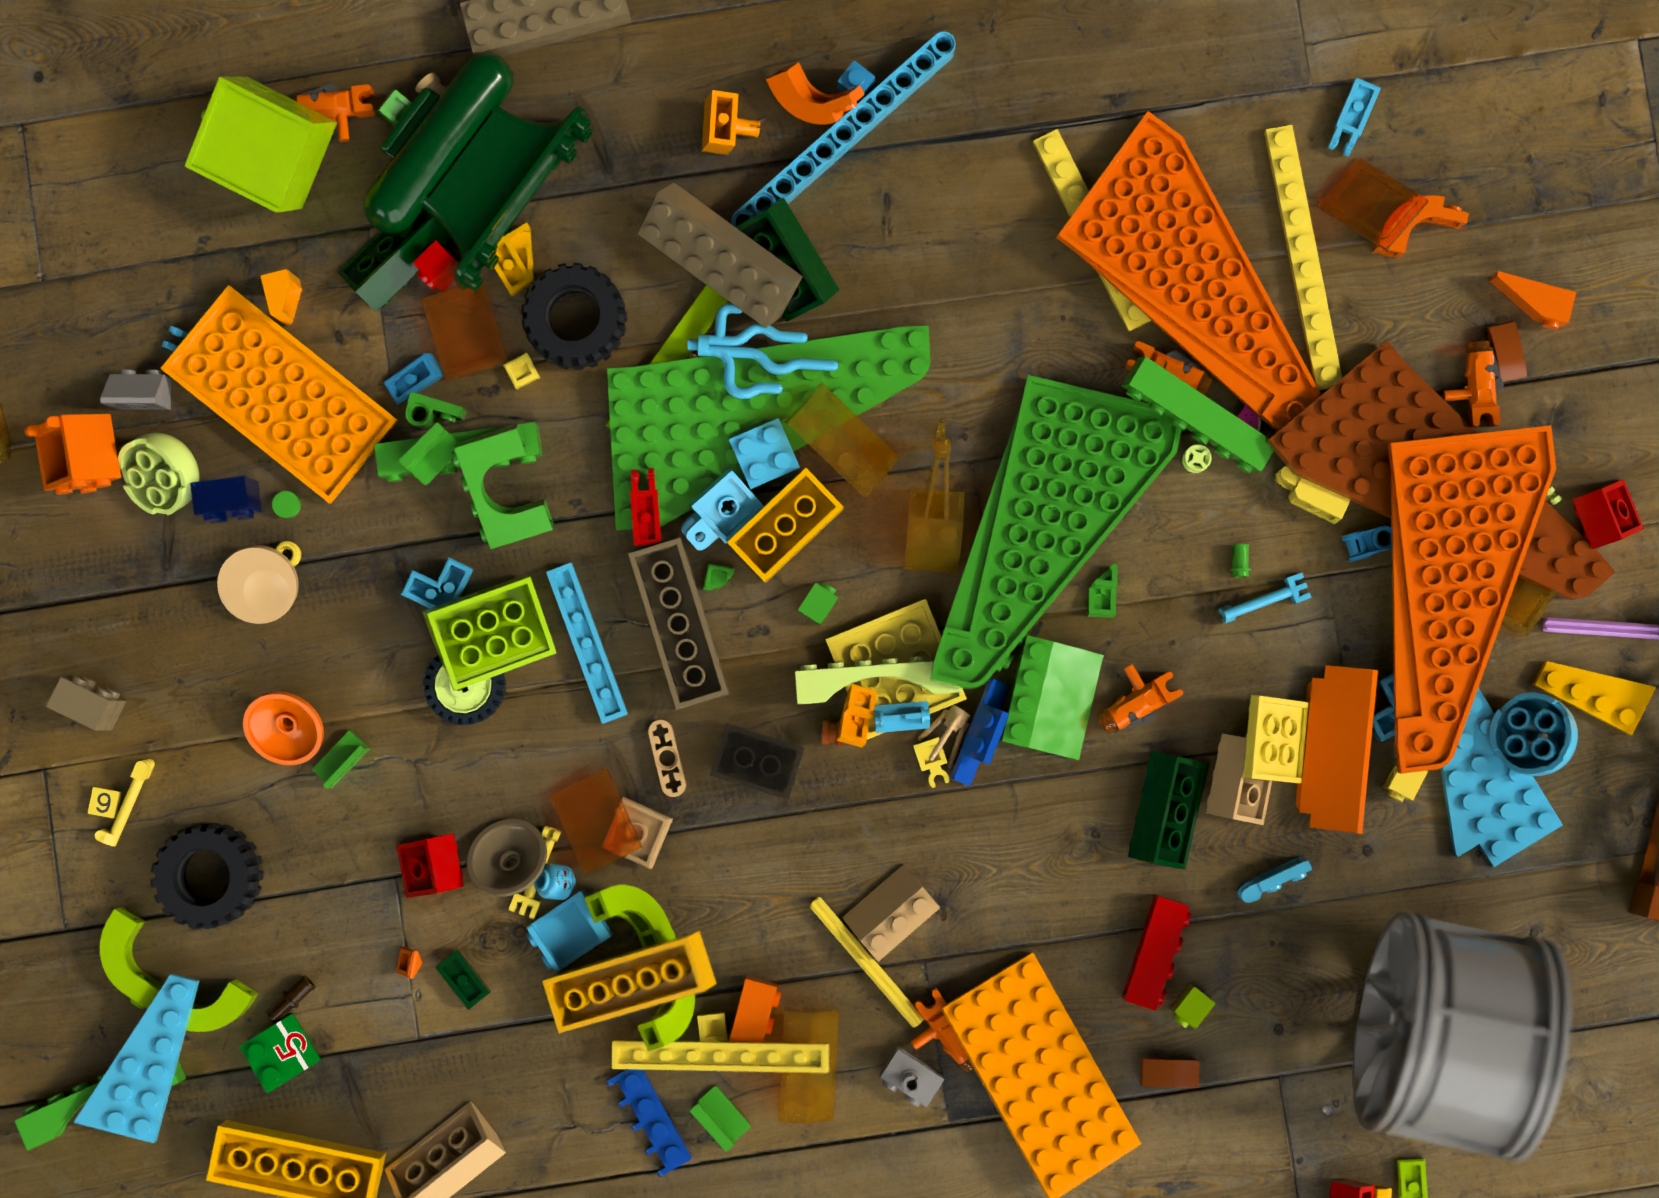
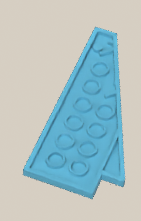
[1440,688,1563,867]

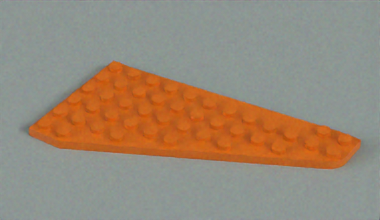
[1056,111,1321,433]
[1388,425,1556,774]

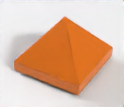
[396,946,423,979]

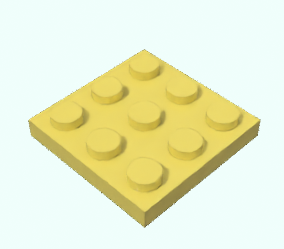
[1243,695,1310,784]

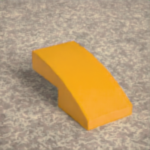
[837,684,877,748]

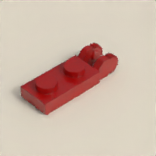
[630,468,662,546]

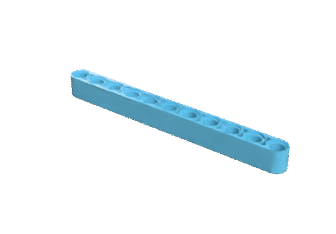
[731,32,956,227]

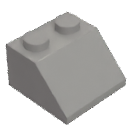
[100,370,172,410]

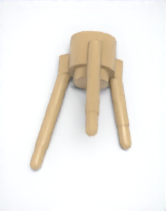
[918,705,970,768]

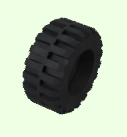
[521,263,627,370]
[151,823,264,929]

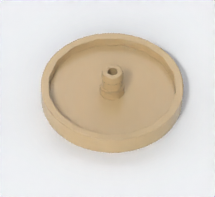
[217,545,299,624]

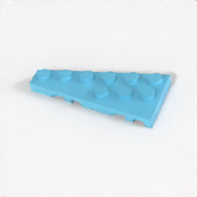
[73,974,200,1143]

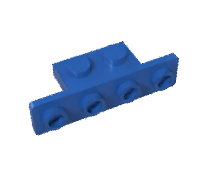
[951,678,1009,786]

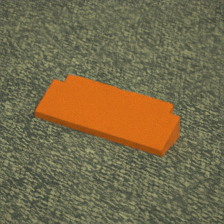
[1295,665,1378,834]

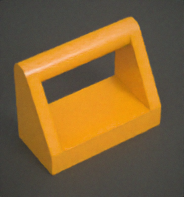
[261,269,302,326]

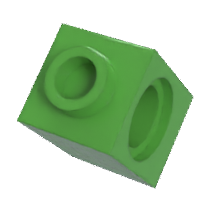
[798,582,838,625]

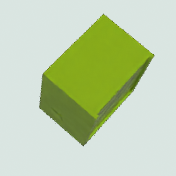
[184,77,337,213]

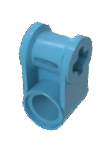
[1341,526,1392,562]

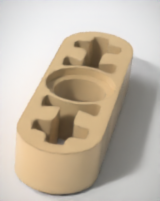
[648,720,686,797]

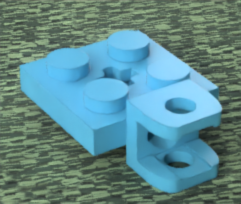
[681,468,764,550]

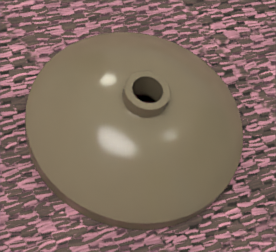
[467,819,547,897]

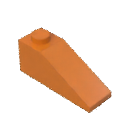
[1489,271,1577,330]

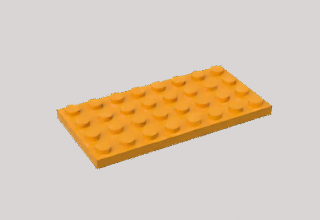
[160,285,399,504]
[940,952,1141,1198]

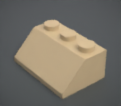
[1206,733,1272,825]
[842,864,940,962]

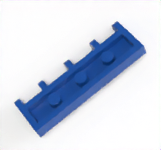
[606,1069,692,1177]

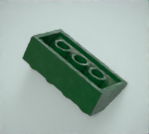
[735,197,840,322]
[337,209,452,312]
[1128,751,1209,870]

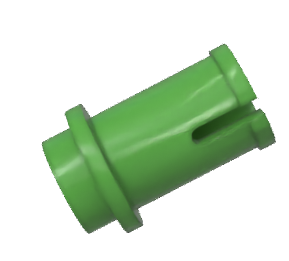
[1230,544,1251,578]

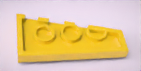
[1532,661,1656,735]

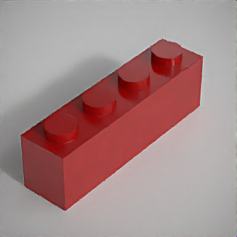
[1121,894,1191,1011]

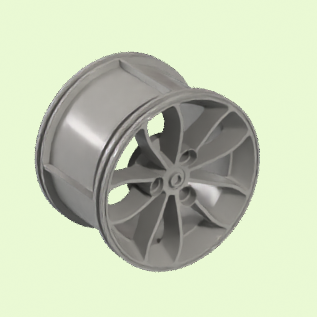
[1352,911,1571,1162]

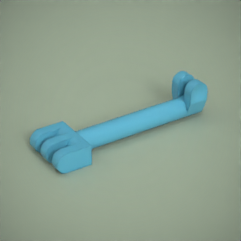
[1218,572,1312,624]

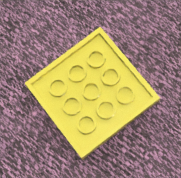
[826,599,967,740]

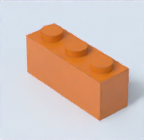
[729,976,781,1042]

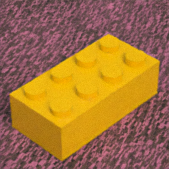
[727,468,844,584]

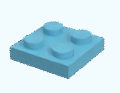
[729,418,800,489]

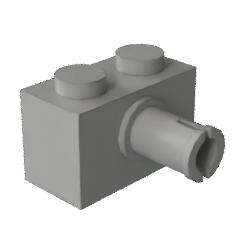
[880,1045,944,1107]

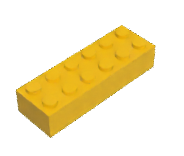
[542,931,716,1033]
[206,1120,386,1198]

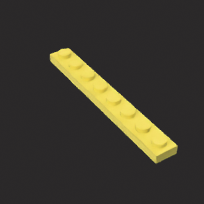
[1033,129,1152,332]
[612,1040,829,1073]

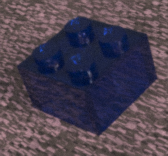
[190,476,262,524]

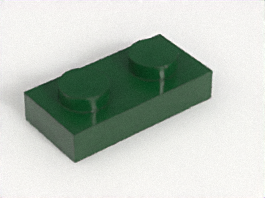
[435,949,491,1010]

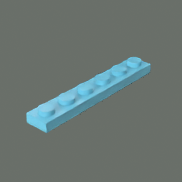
[546,563,628,724]

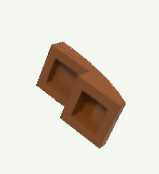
[1487,321,1527,382]
[1140,1057,1200,1088]

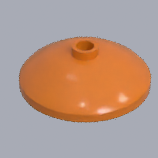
[243,691,324,765]

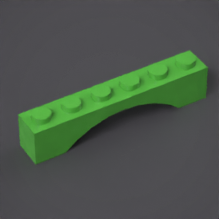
[14,1060,186,1151]

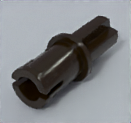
[265,975,316,1023]

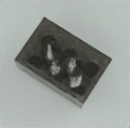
[710,723,805,800]

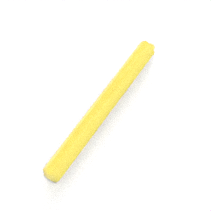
[809,897,924,1028]

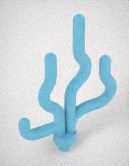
[688,303,839,399]

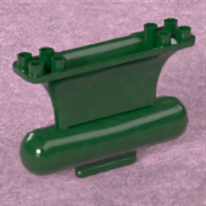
[363,51,593,292]

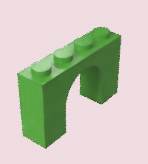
[452,423,554,549]

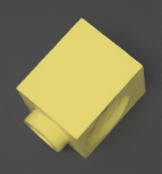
[1383,760,1428,802]

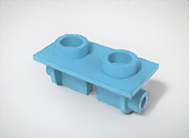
[874,701,930,733]

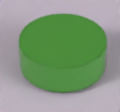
[272,491,301,519]

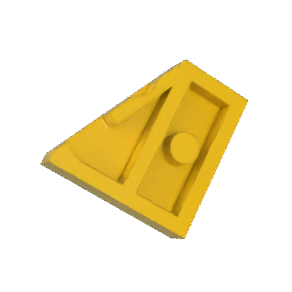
[494,222,535,296]

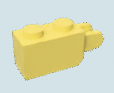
[1275,466,1350,524]

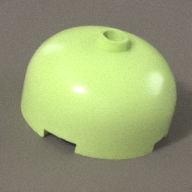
[118,433,199,516]

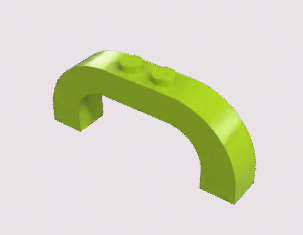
[584,885,695,1051]
[100,907,259,1032]

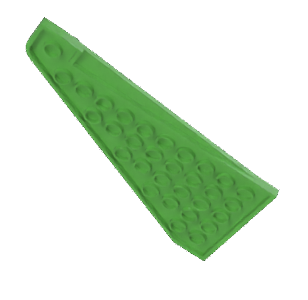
[607,325,930,530]
[930,375,1181,689]

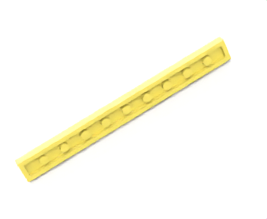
[1264,125,1342,391]

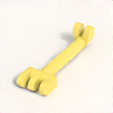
[95,759,155,847]
[509,826,561,920]

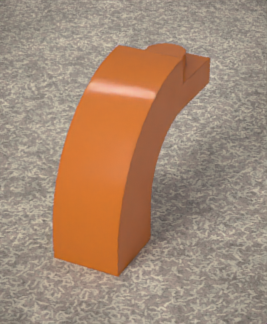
[766,62,865,125]
[1372,195,1469,258]

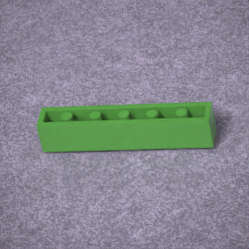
[1121,357,1274,474]
[374,422,543,482]

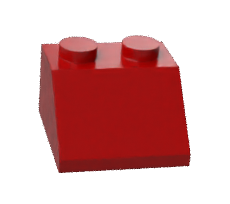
[1573,479,1644,549]
[396,833,464,898]

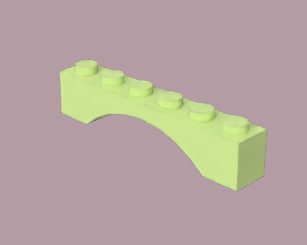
[795,656,962,705]

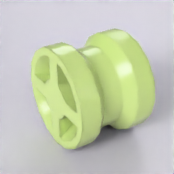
[1182,444,1212,473]

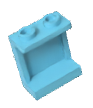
[526,889,613,973]

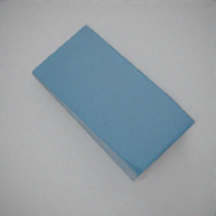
[383,353,445,405]

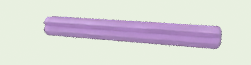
[1542,617,1659,640]

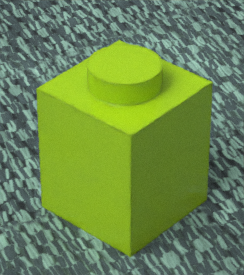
[1170,983,1216,1029]

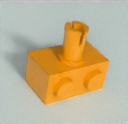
[701,90,760,155]

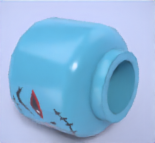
[534,863,576,900]

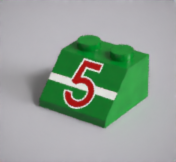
[239,1013,321,1094]

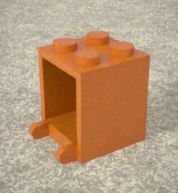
[24,414,121,495]

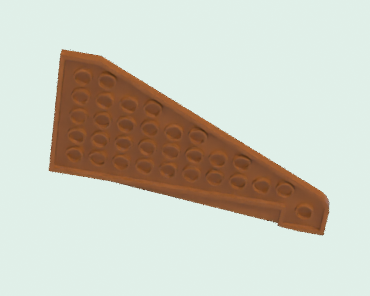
[1266,341,1615,600]

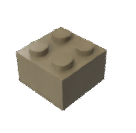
[46,675,127,731]

